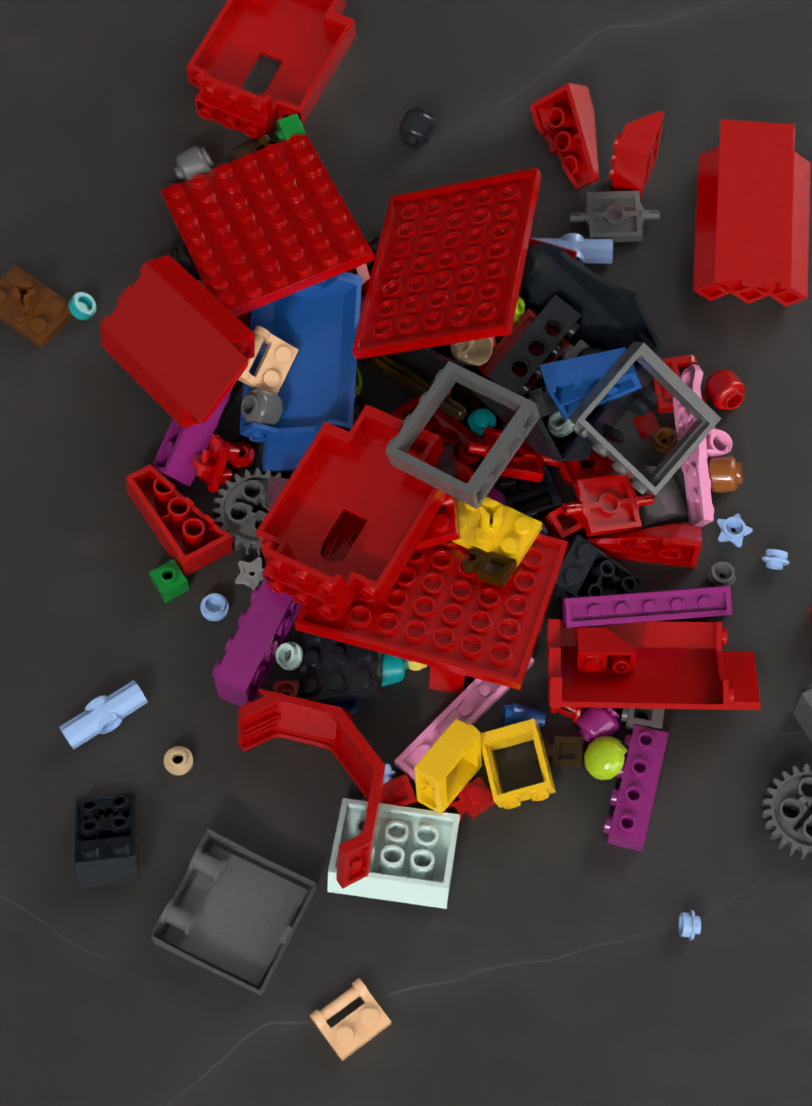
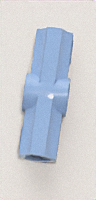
[533,233,613,265]
[59,680,148,750]

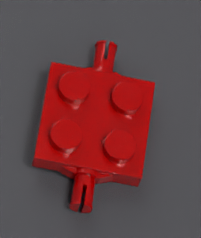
[466,428,560,482]
[562,475,654,537]

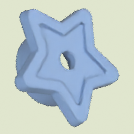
[717,514,753,548]

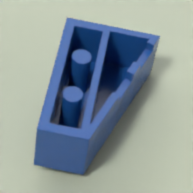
[539,347,642,420]

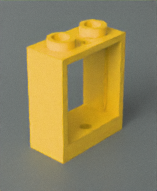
[480,718,556,809]
[414,719,482,815]

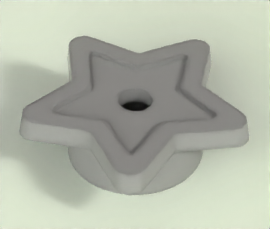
[235,557,264,590]

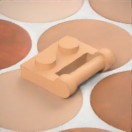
[238,326,298,394]
[309,978,391,1061]

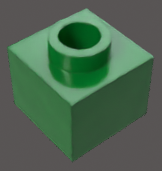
[275,114,306,142]
[149,559,190,603]

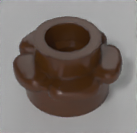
[652,427,677,454]

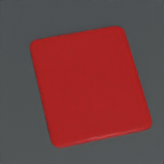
[633,412,660,439]

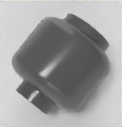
[174,145,214,181]
[241,389,283,426]

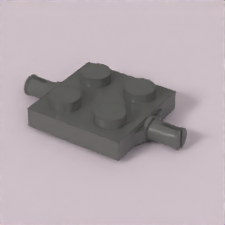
[569,191,660,242]

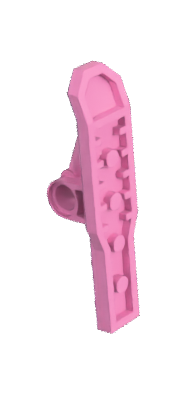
[673,364,732,527]

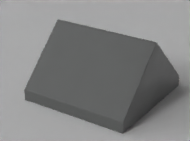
[629,465,689,529]

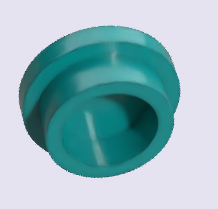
[468,409,496,436]

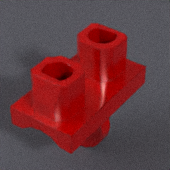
[191,434,240,492]

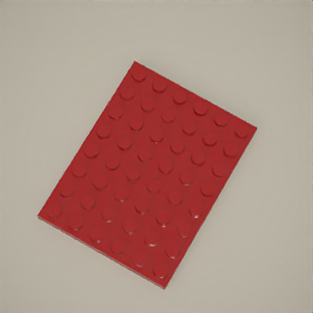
[160,134,375,317]
[352,168,542,359]
[295,509,568,690]

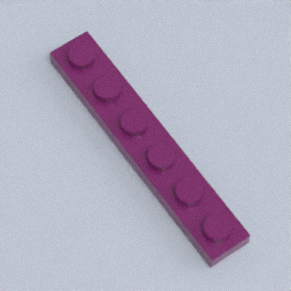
[562,586,732,628]

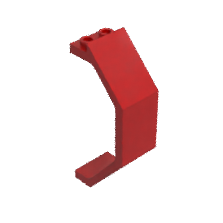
[238,689,385,889]

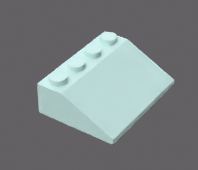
[327,798,460,909]

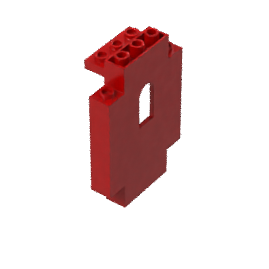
[186,0,356,139]
[255,405,448,619]

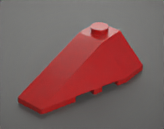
[530,83,599,190]
[585,522,702,569]

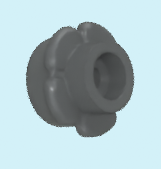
[708,561,736,587]

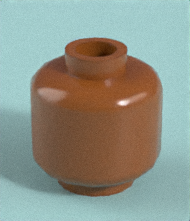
[707,456,743,493]

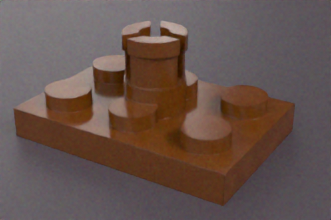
[0,265,73,349]

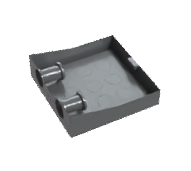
[151,829,317,996]

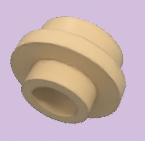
[164,746,193,775]

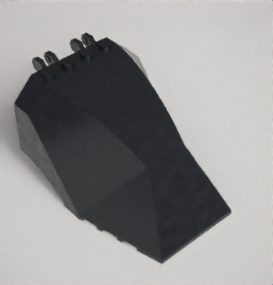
[425,242,660,462]

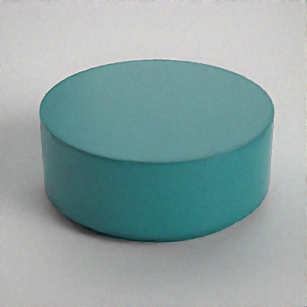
[68,292,97,320]

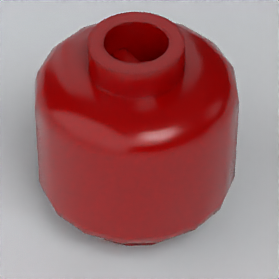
[704,370,746,410]

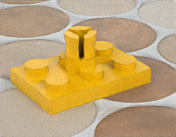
[452,497,542,567]

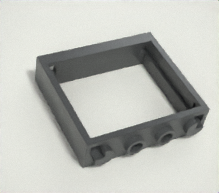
[568,342,721,495]
[385,361,540,509]

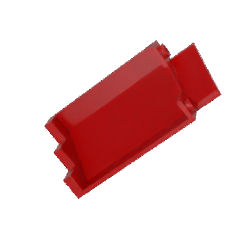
[693,119,810,307]
[100,255,255,429]
[547,619,760,710]

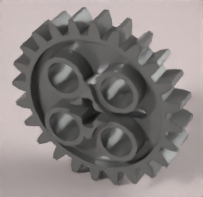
[213,468,289,556]
[761,764,812,860]

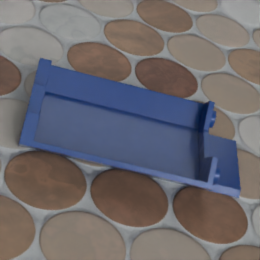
[239,272,362,472]

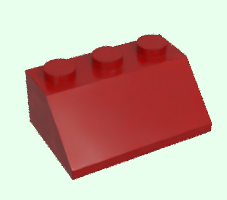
[609,111,664,199]

